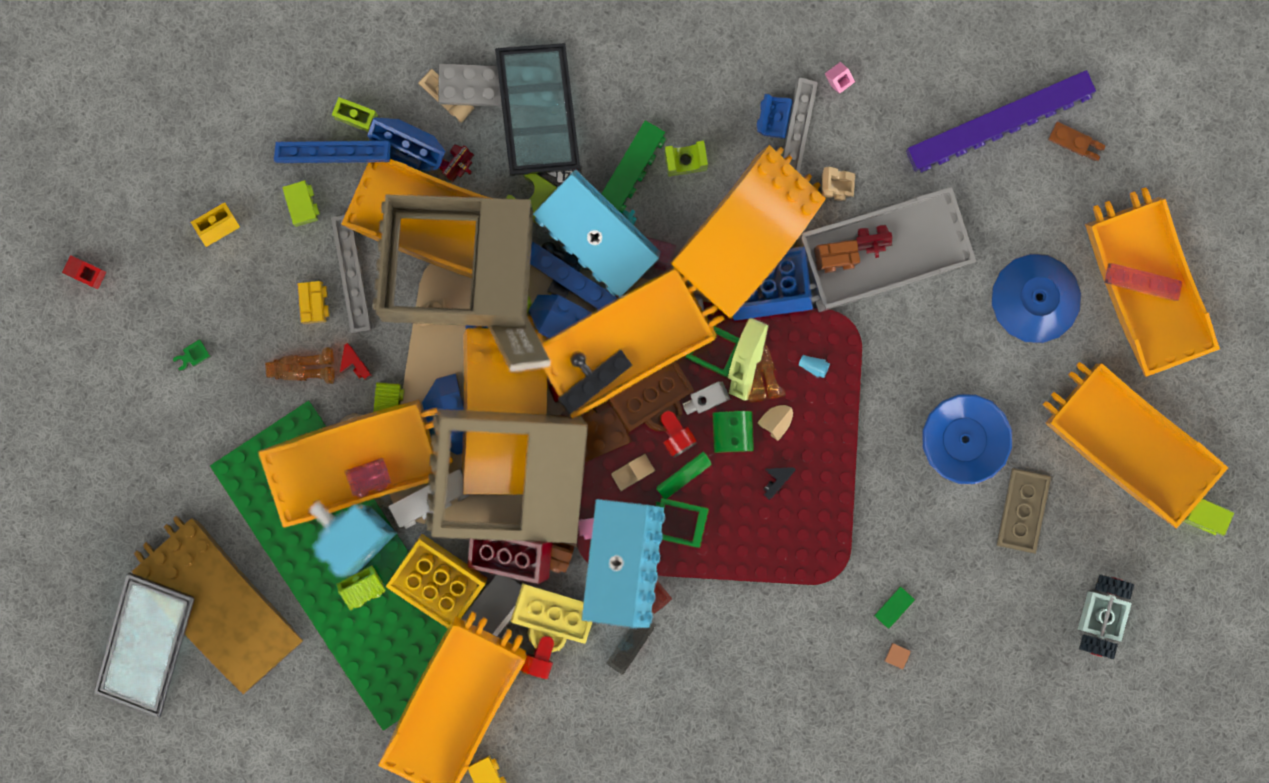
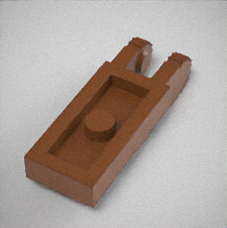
[1048,121,1105,162]

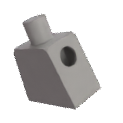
[683,381,730,414]

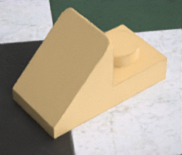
[611,454,655,491]

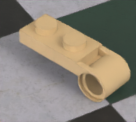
[418,69,475,123]

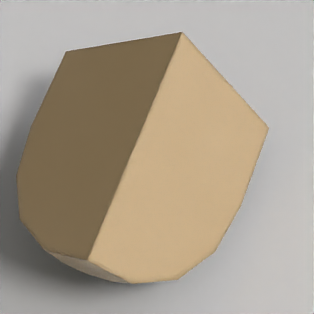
[758,405,793,440]

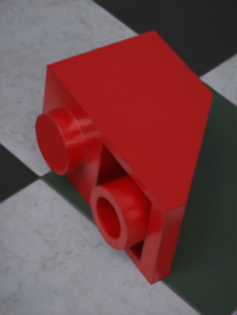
[62,255,106,289]

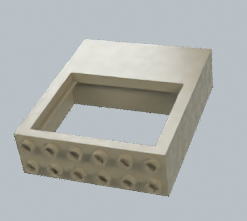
[373,195,534,328]
[425,409,587,543]

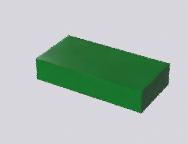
[874,586,915,629]

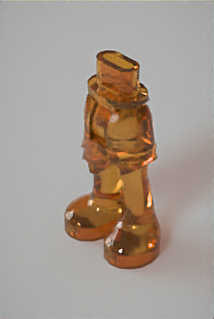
[748,339,786,403]
[265,347,335,384]

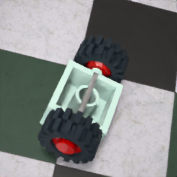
[1078,574,1135,659]

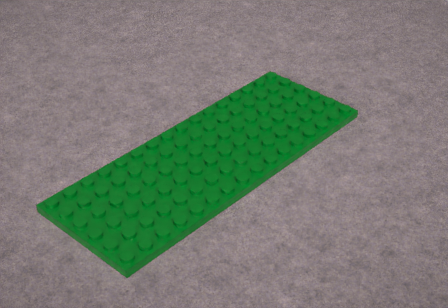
[210,400,448,731]

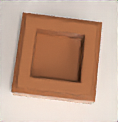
[884,643,911,669]

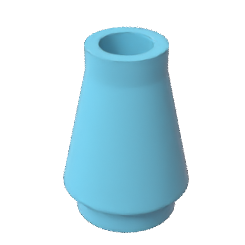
[799,355,830,378]

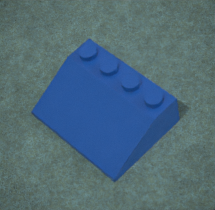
[733,247,813,321]

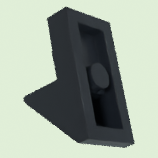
[763,467,796,500]

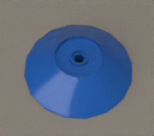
[992,254,1081,343]
[923,394,1012,484]

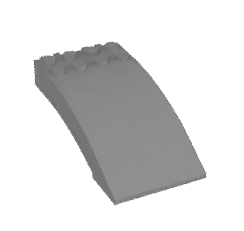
[796,187,976,312]

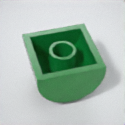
[712,411,754,453]

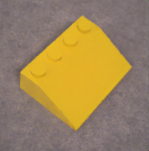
[386,534,487,628]

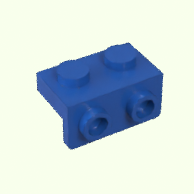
[757,94,793,139]

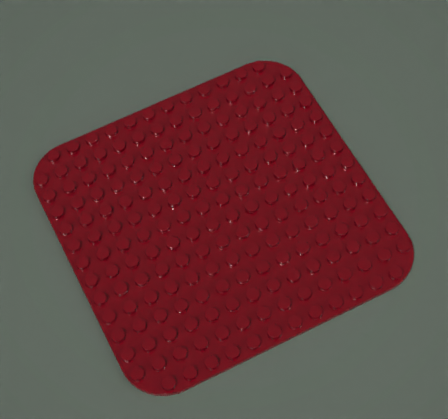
[576,302,862,585]

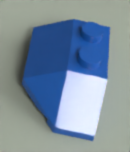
[367,118,446,173]
[528,295,592,338]
[422,374,464,455]

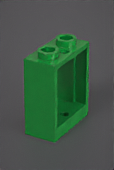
[685,326,740,378]
[655,498,708,548]

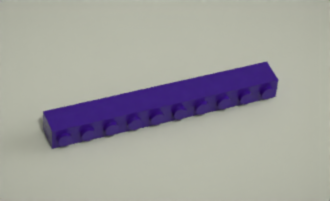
[906,70,1096,173]

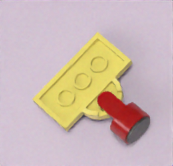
[510,583,592,680]

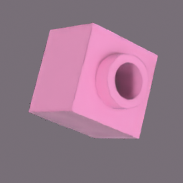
[825,62,855,94]
[578,518,594,539]

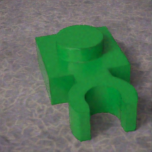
[173,339,211,371]

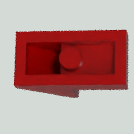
[340,343,373,380]

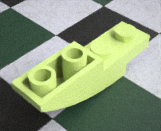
[728,318,768,401]

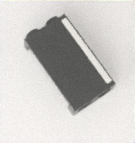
[462,575,528,637]

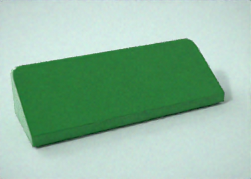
[656,452,711,499]

